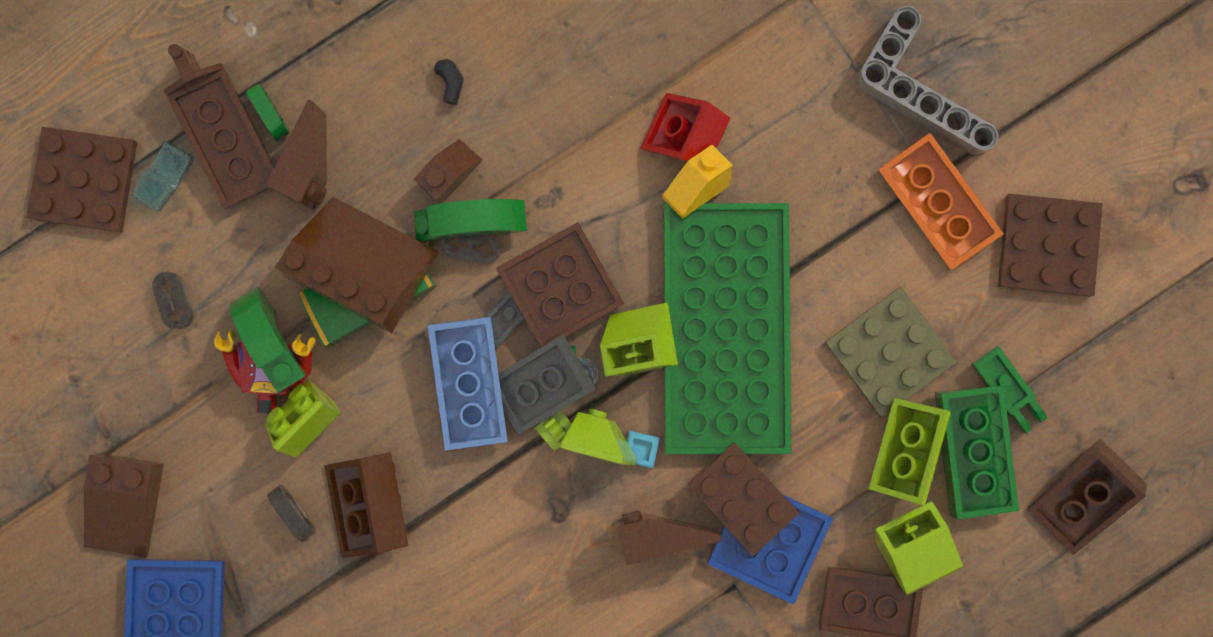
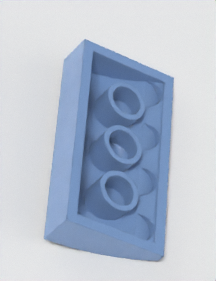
[428,317,508,451]

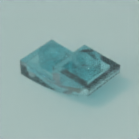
[131,141,195,212]

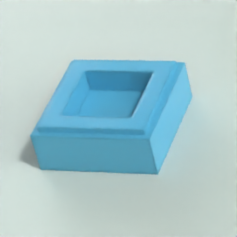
[627,431,660,468]

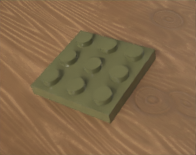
[824,287,957,418]

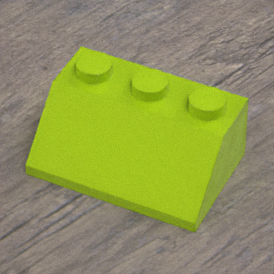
[869,398,951,506]

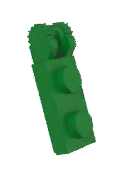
[971,346,1047,434]

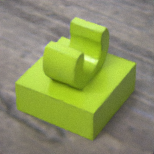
[534,410,572,452]

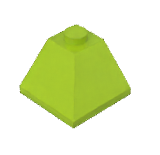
[560,408,637,466]

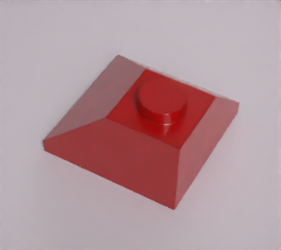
[640,93,731,161]

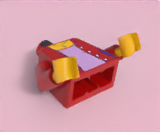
[214,330,316,413]

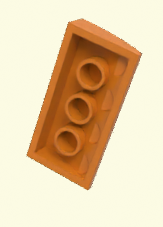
[878,133,1004,270]

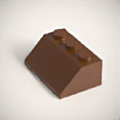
[324,452,409,558]

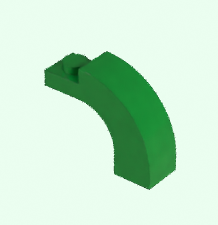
[414,199,527,243]
[230,286,306,393]

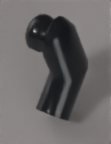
[434,59,464,105]

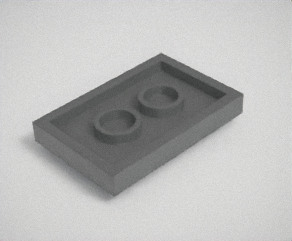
[499,335,596,435]

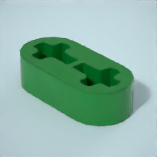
[246,83,290,141]

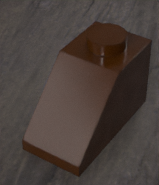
[414,139,483,204]

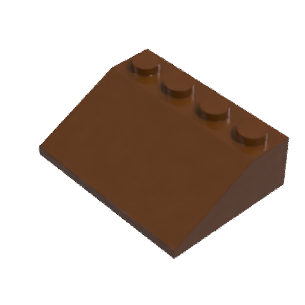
[275,197,439,334]

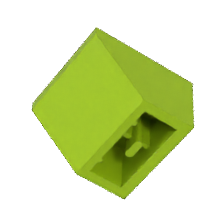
[600,303,678,377]
[264,379,341,458]
[875,501,963,596]

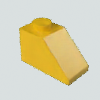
[662,145,733,219]

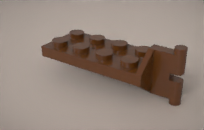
[164,44,275,209]

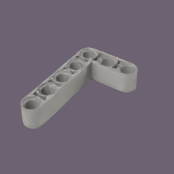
[857,6,998,155]

